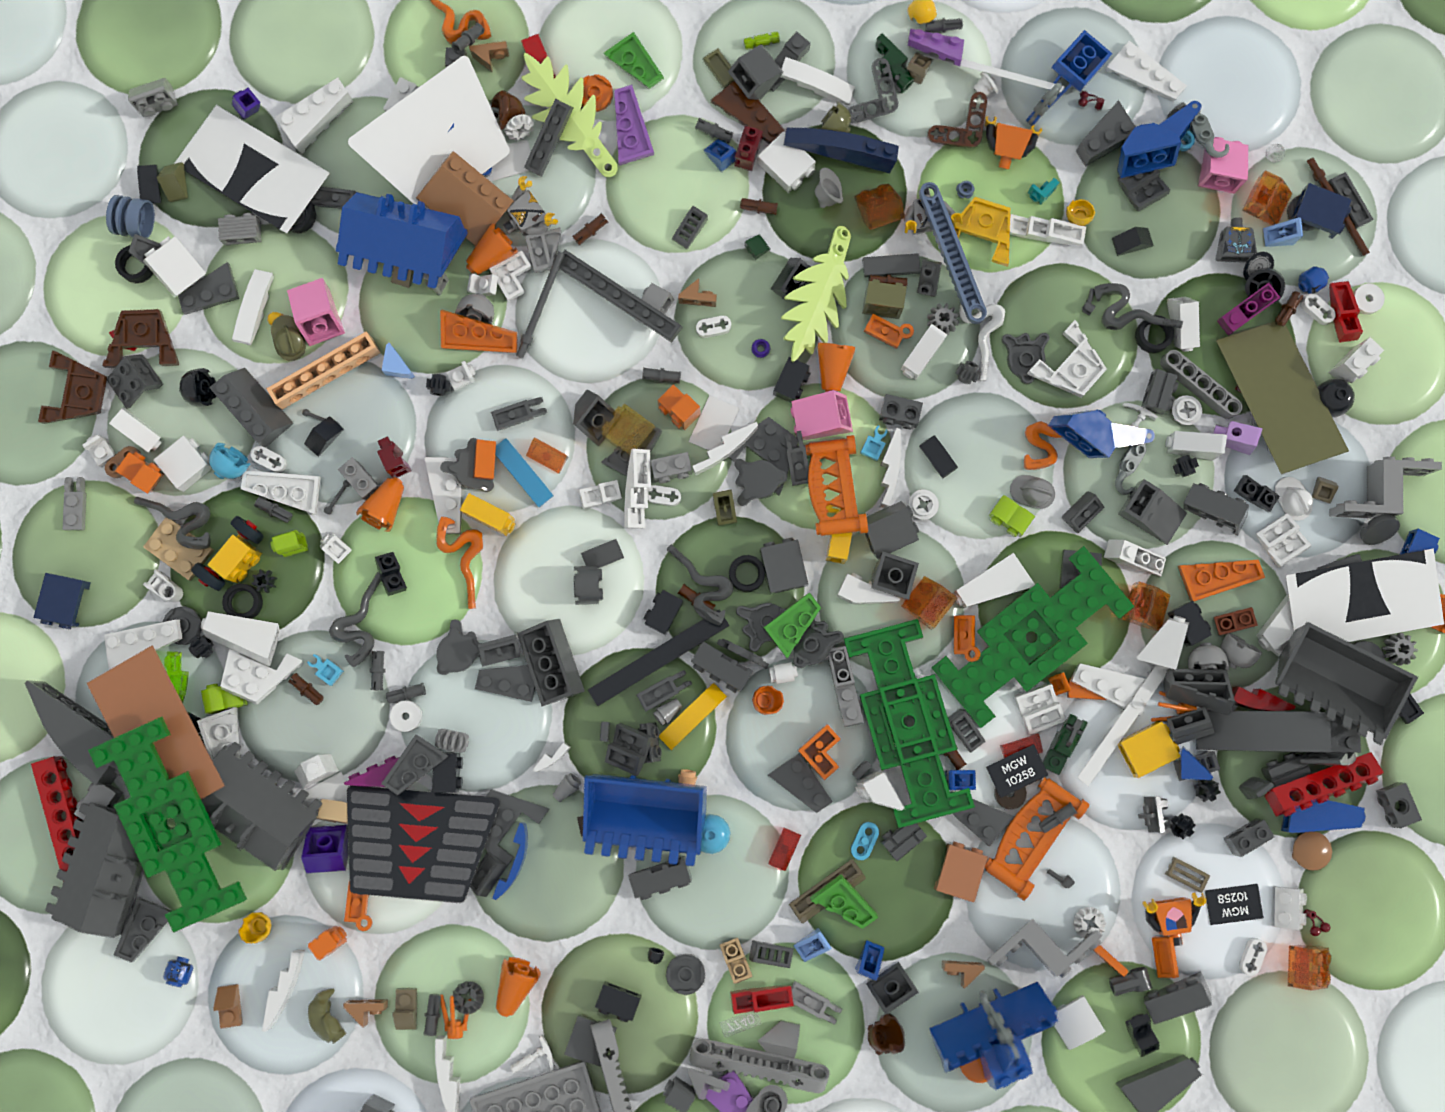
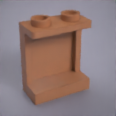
[934,841,988,903]

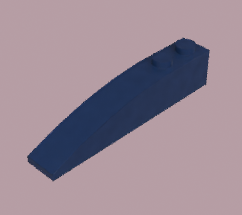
[783,127,899,174]

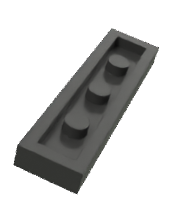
[524,98,574,177]

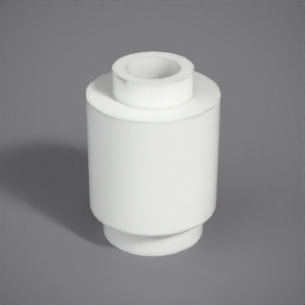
[769,662,798,684]

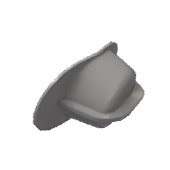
[815,168,843,208]
[1010,475,1055,509]
[746,1085,788,1112]

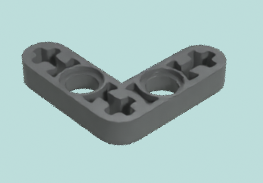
[848,58,898,123]

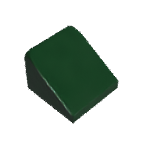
[744,234,770,260]

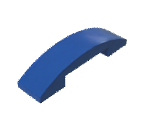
[492,822,528,900]

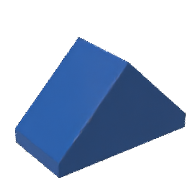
[703,139,736,172]
[1181,746,1213,780]
[945,770,976,790]
[855,940,885,981]

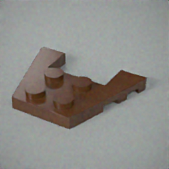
[102,309,179,368]
[38,350,107,424]

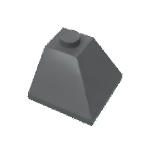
[573,389,621,446]

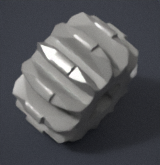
[927,303,959,335]
[1381,633,1418,666]
[435,728,469,753]

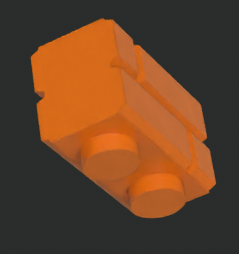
[308,926,347,960]

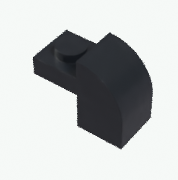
[1125,1013,1159,1057]

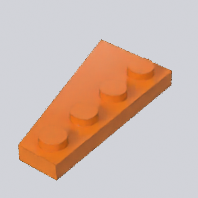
[440,310,517,353]
[1178,560,1265,601]

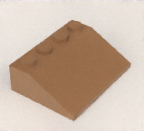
[416,151,513,246]

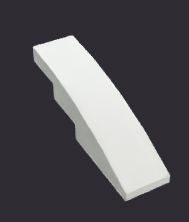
[780,57,855,105]
[1010,214,1086,246]
[232,269,274,345]
[692,422,758,476]
[880,428,901,508]
[624,449,651,529]
[262,949,305,1032]
[435,1035,460,1112]

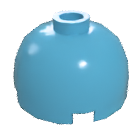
[209,443,250,479]
[701,814,731,854]

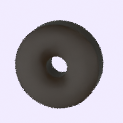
[994,787,1027,809]

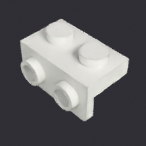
[1274,887,1307,930]

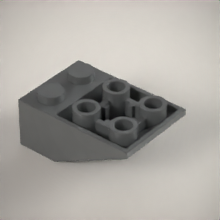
[1118,479,1187,545]

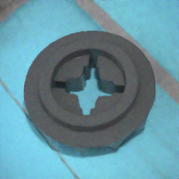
[453,981,484,1014]

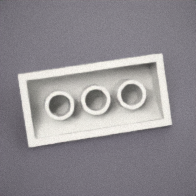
[855,771,904,810]

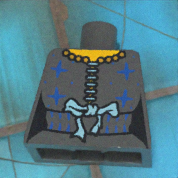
[1215,217,1257,263]

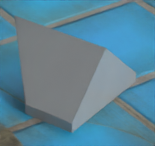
[758,1020,800,1058]

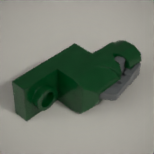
[875,33,914,94]
[1043,714,1088,775]

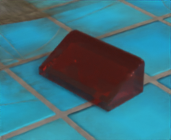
[1000,734,1043,758]
[768,827,801,871]

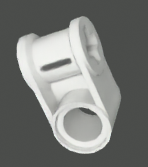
[143,569,183,602]

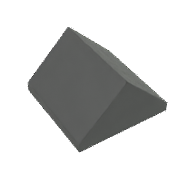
[871,551,919,600]
[866,962,919,1015]

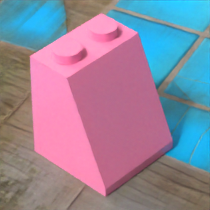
[1198,137,1248,194]
[287,278,345,346]
[791,390,853,440]

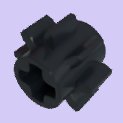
[426,374,450,396]
[1173,455,1199,477]
[251,569,277,593]
[188,635,214,658]
[1194,779,1221,802]
[1170,813,1196,839]

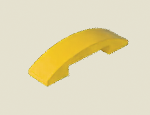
[659,683,727,750]

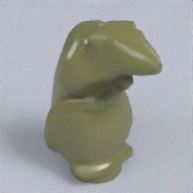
[308,988,347,1044]

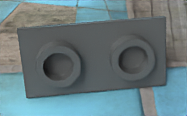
[638,722,662,763]

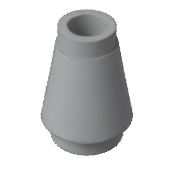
[653,699,683,726]
[553,773,581,802]

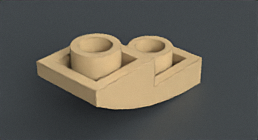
[316,799,348,824]
[720,938,753,984]

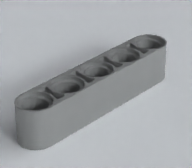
[1160,350,1242,419]

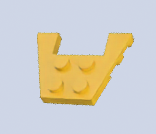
[954,197,1011,267]

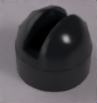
[648,947,664,964]

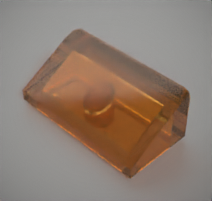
[526,437,568,474]

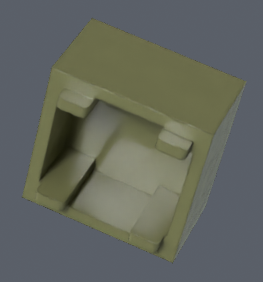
[862,279,907,319]

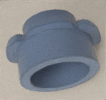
[956,181,975,199]

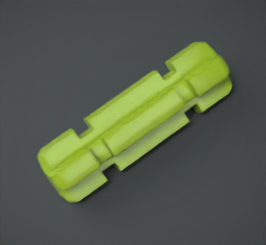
[744,31,780,49]

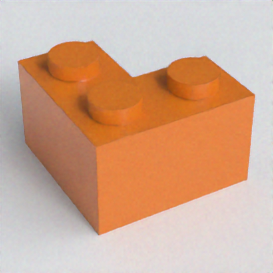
[657,384,701,430]
[116,451,164,494]
[797,724,840,780]

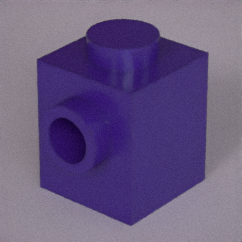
[232,87,261,120]

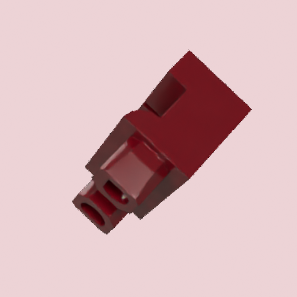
[734,126,763,171]
[377,436,412,478]

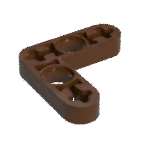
[927,92,987,148]

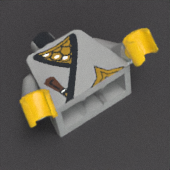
[503,176,558,236]
[904,188,963,235]

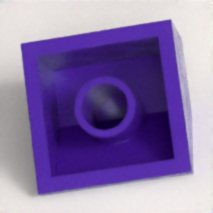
[301,825,349,873]

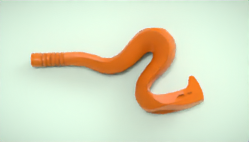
[430,0,491,44]
[1024,421,1061,470]
[437,517,483,609]

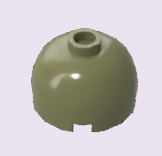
[817,102,851,133]

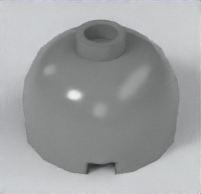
[455,293,494,325]
[1221,633,1262,669]
[1188,643,1229,671]

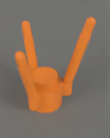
[1151,691,1197,722]
[440,995,471,1039]

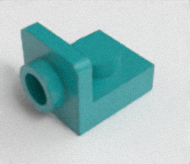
[1028,178,1060,205]

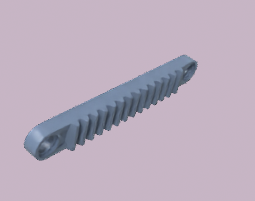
[919,182,987,324]

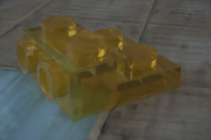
[601,403,655,455]

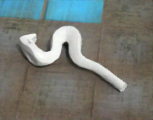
[959,293,1005,381]

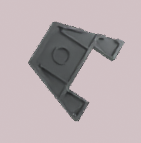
[728,417,798,496]
[485,789,550,866]

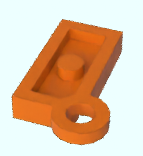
[864,314,914,349]
[954,615,980,662]
[344,881,373,931]

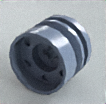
[106,195,155,238]

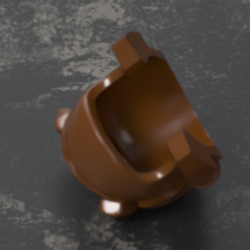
[490,90,526,130]
[867,1014,905,1055]

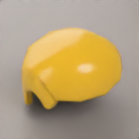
[907,0,937,24]
[1066,199,1095,226]
[238,912,272,944]

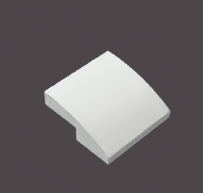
[1256,513,1311,568]
[1014,682,1066,735]
[1054,995,1105,1050]

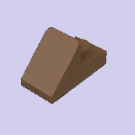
[469,41,509,72]
[678,279,717,307]
[942,960,985,988]
[213,984,243,1029]
[343,999,388,1028]

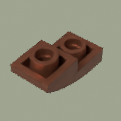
[1214,607,1258,636]

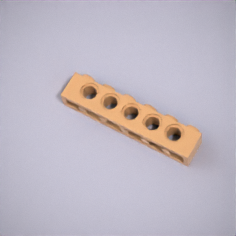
[266,331,381,410]

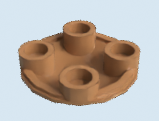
[1292,831,1332,871]

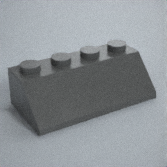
[209,368,294,448]
[517,619,585,706]

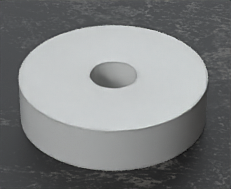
[1353,284,1385,315]
[390,701,422,732]

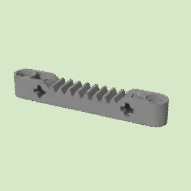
[590,1019,633,1112]
[689,1038,830,1093]

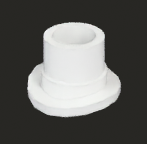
[973,72,999,96]

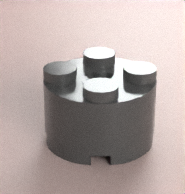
[574,566,603,605]

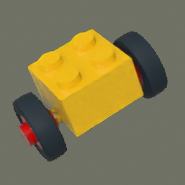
[191,516,264,591]

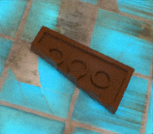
[711,81,786,144]

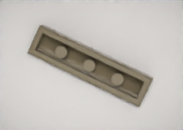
[789,859,866,924]

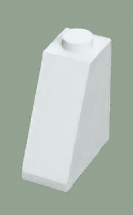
[1167,297,1200,351]
[901,324,947,380]
[109,407,162,453]
[1165,431,1227,461]
[1137,616,1189,670]
[295,754,339,789]

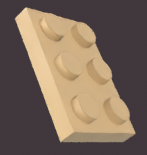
[143,517,214,581]

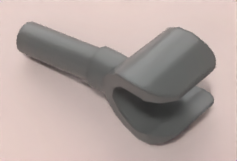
[1082,288,1096,315]
[1047,869,1075,888]

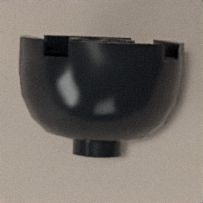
[1245,267,1285,305]
[179,368,216,407]
[1318,379,1355,417]

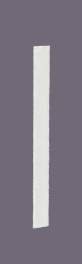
[924,52,1065,92]
[1077,665,1171,787]

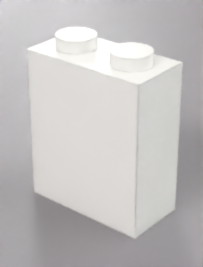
[757,131,816,193]
[143,236,206,298]

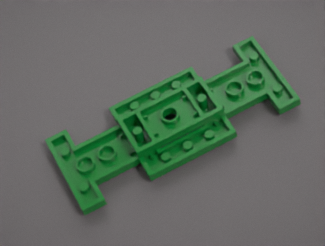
[931,546,1135,728]
[843,619,975,828]
[88,717,247,933]

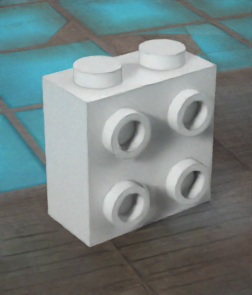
[1329,337,1384,383]
[154,435,212,492]

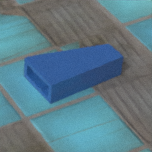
[1281,796,1366,833]

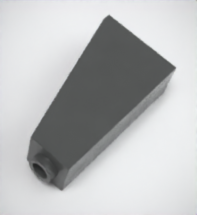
[1116,1054,1202,1112]

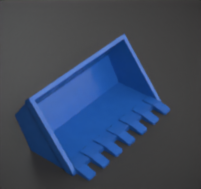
[336,192,468,289]
[583,774,707,866]
[929,981,1059,1073]

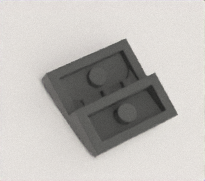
[1117,169,1170,212]
[605,723,652,776]
[1300,752,1356,766]
[564,1015,617,1066]

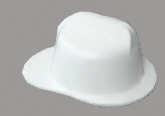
[1275,477,1313,521]

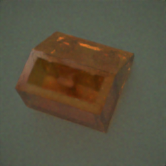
[1242,170,1292,225]
[854,184,905,230]
[901,576,958,630]
[1122,581,1171,631]
[1288,945,1331,990]

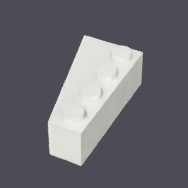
[275,78,353,155]

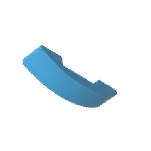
[495,438,554,508]

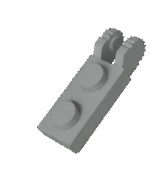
[63,477,86,531]
[791,980,843,1024]

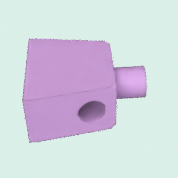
[1213,421,1262,455]

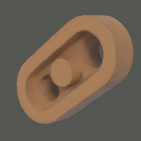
[105,446,141,478]

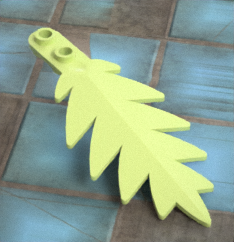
[522,53,618,177]
[781,226,851,362]

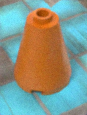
[466,223,519,274]
[818,343,855,392]
[356,477,404,532]
[496,957,541,1017]

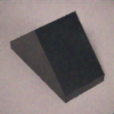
[1112,227,1154,256]
[304,416,344,457]

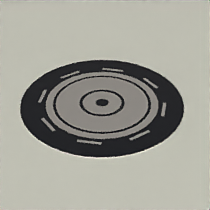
[1243,252,1274,281]

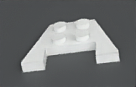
[1027,320,1107,398]
[220,648,303,705]

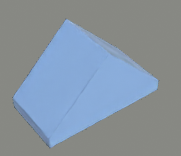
[1263,217,1303,247]
[382,343,415,379]
[793,928,831,962]

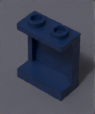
[1291,183,1352,239]
[33,573,91,629]

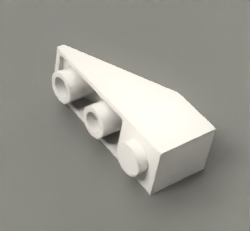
[1104,539,1166,576]
[837,573,900,605]

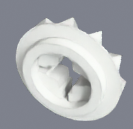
[505,114,534,141]
[1171,395,1202,426]
[908,490,939,520]
[1074,907,1106,938]

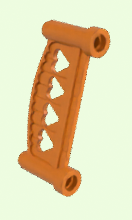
[805,435,868,536]
[985,777,1090,901]

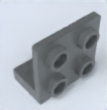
[107,354,163,409]

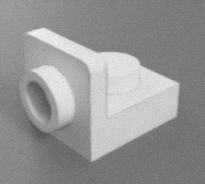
[467,274,498,296]
[446,361,476,391]
[82,435,116,467]
[320,532,352,564]

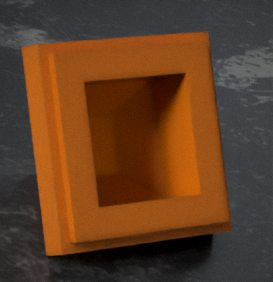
[1048,672,1071,696]

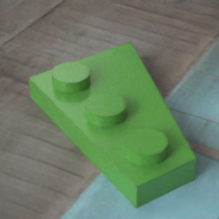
[604,32,664,89]
[763,592,821,658]
[810,874,878,929]

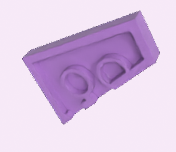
[907,29,964,67]

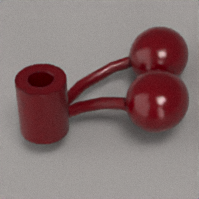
[1078,91,1105,110]
[1304,909,1331,936]

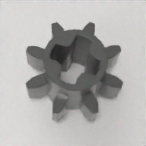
[956,361,981,384]

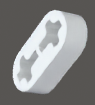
[1301,294,1336,325]
[696,316,731,338]
[251,446,287,473]
[647,485,681,506]
[1239,938,1267,976]

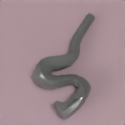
[1094,283,1183,330]
[134,497,211,550]
[667,544,733,625]
[329,572,381,667]

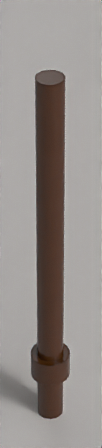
[1306,157,1370,256]

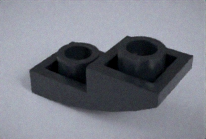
[137,165,162,203]
[919,435,958,479]
[1234,475,1280,512]
[375,552,407,596]

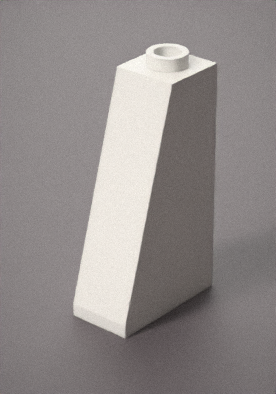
[953,553,1035,608]
[1256,594,1294,651]
[201,612,280,666]

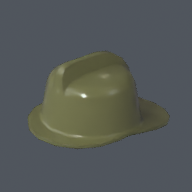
[271,315,306,361]

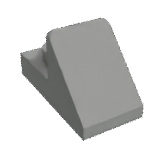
[688,1068,730,1100]

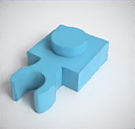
[860,425,888,461]
[307,654,344,686]

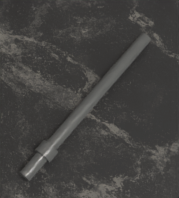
[516,252,565,359]

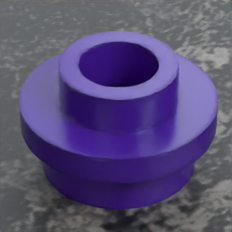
[751,339,770,358]

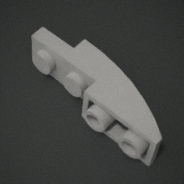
[828,646,864,727]

